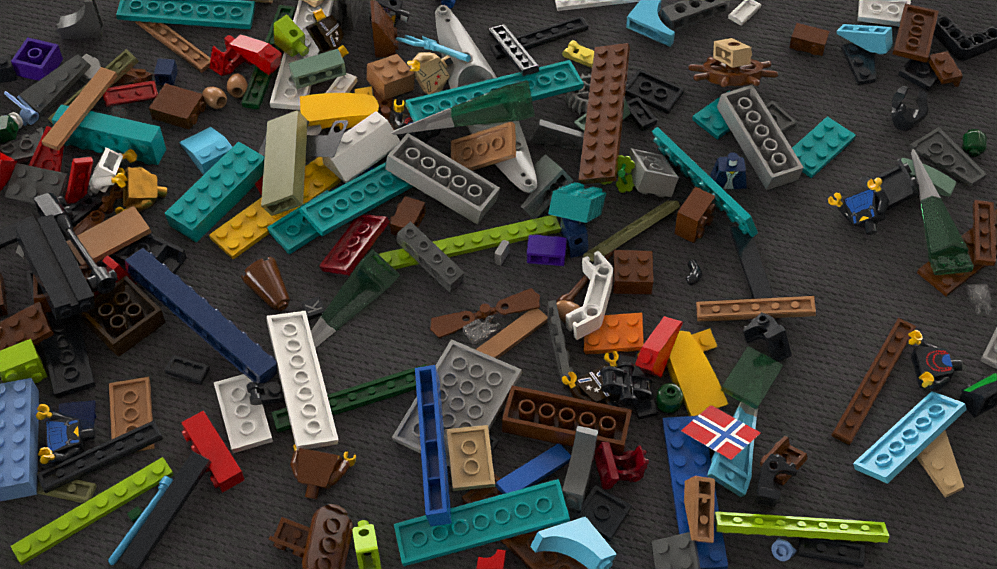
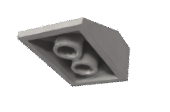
[629,148,679,198]

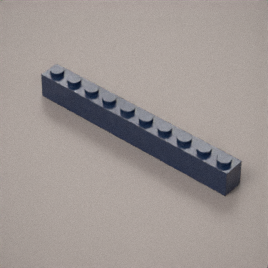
[125,248,277,383]

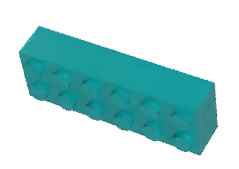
[52,104,166,165]
[165,141,265,242]
[548,182,606,223]

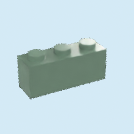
[288,49,346,89]

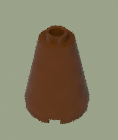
[241,257,290,311]

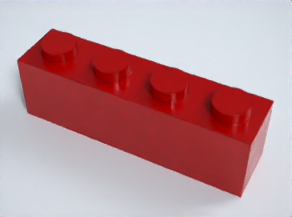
[181,411,244,493]

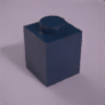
[154,59,178,86]

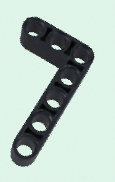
[934,17,997,61]

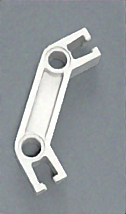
[566,251,613,340]

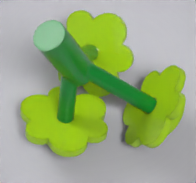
[601,155,635,193]

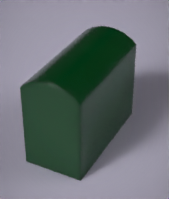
[127,506,143,522]

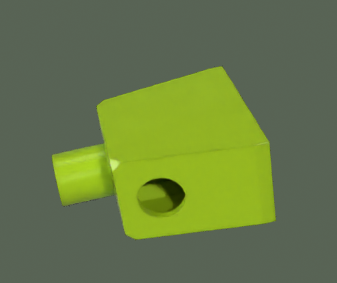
[274,15,309,57]
[352,520,381,569]

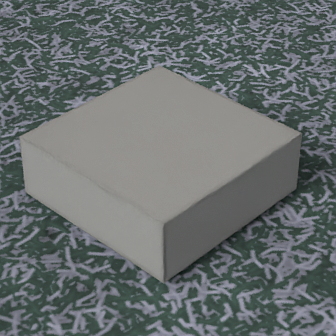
[494,240,509,266]

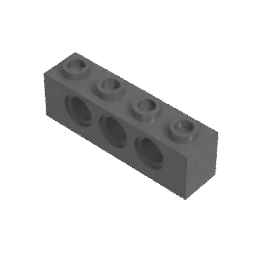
[661,0,730,31]
[397,221,464,292]

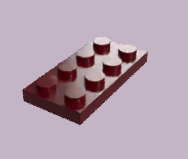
[319,214,390,275]

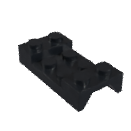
[109,234,187,274]

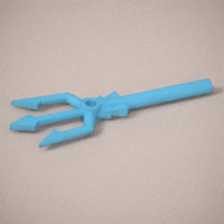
[396,35,471,62]

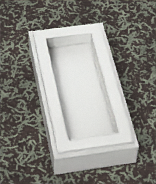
[728,0,761,26]

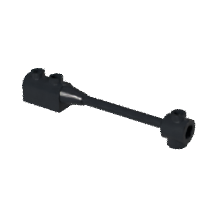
[34,193,118,294]

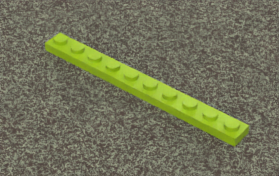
[375,215,561,273]

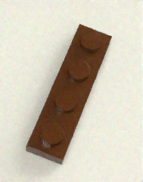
[973,200,996,266]

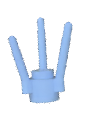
[4,91,39,126]

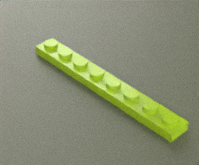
[10,457,174,565]
[714,512,889,543]

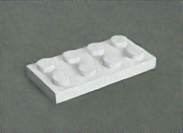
[214,374,273,453]

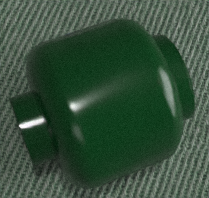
[962,129,987,157]
[656,383,683,414]

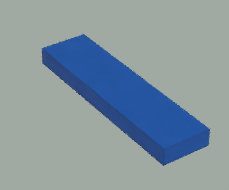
[495,443,571,494]

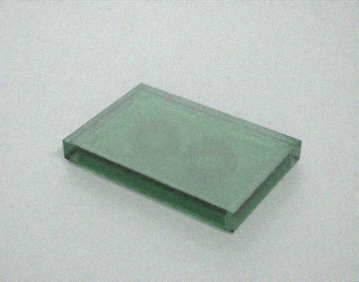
[721,346,783,410]

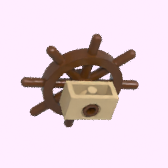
[688,38,778,88]

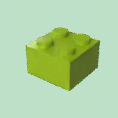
[0,339,47,383]

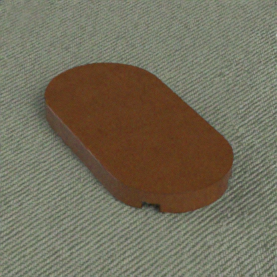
[302,504,353,569]

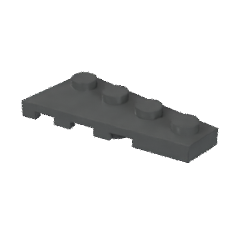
[547,300,573,387]

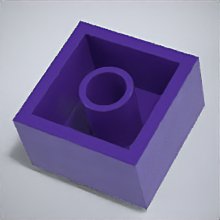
[11,37,63,81]

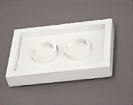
[857,0,911,26]

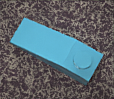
[836,24,893,54]

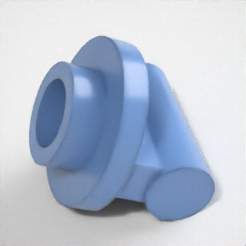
[772,538,797,561]

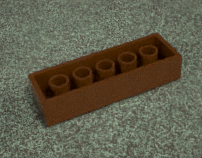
[502,385,632,456]

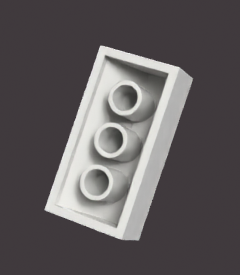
[322,111,400,184]

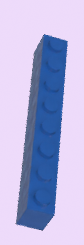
[415,365,452,527]

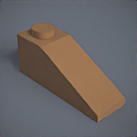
[684,476,715,543]

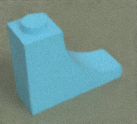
[626,0,675,47]
[530,516,616,569]

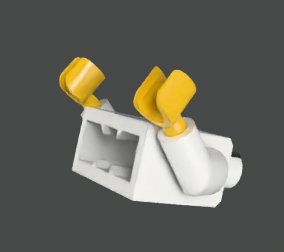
[89,148,137,193]

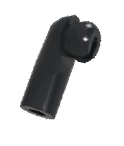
[686,259,702,285]

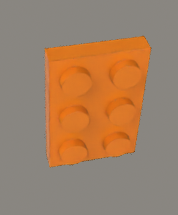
[584,313,644,354]

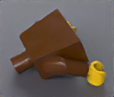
[290,444,356,499]

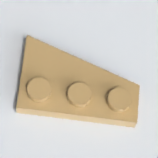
[916,430,964,498]

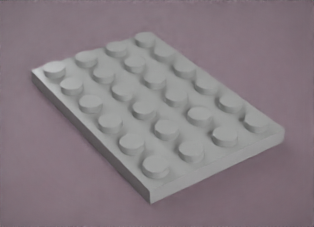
[392,339,522,467]

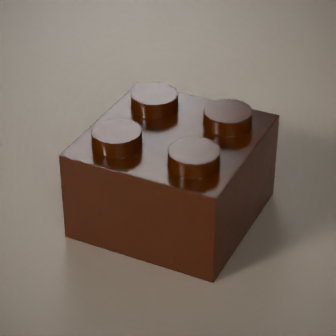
[674,187,716,243]
[613,250,653,294]

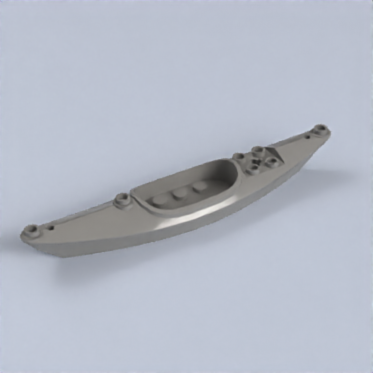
[435,5,537,193]

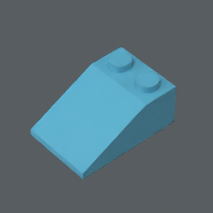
[179,127,232,175]

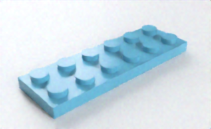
[853,391,967,484]

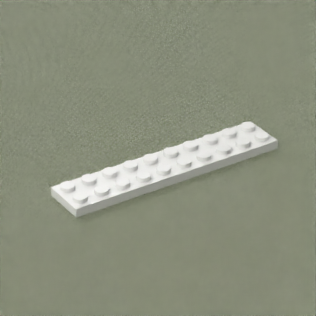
[270,0,334,110]

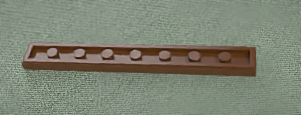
[831,318,916,445]

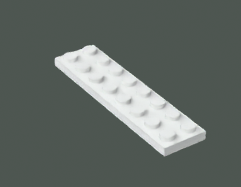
[266,311,338,451]

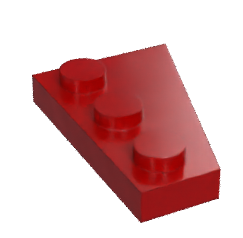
[29,126,64,172]

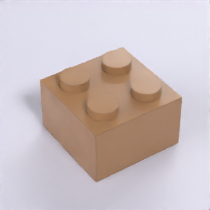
[367,54,415,100]

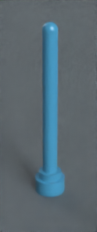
[108,476,173,565]

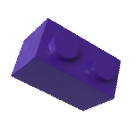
[527,235,567,266]

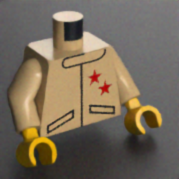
[407,52,453,95]

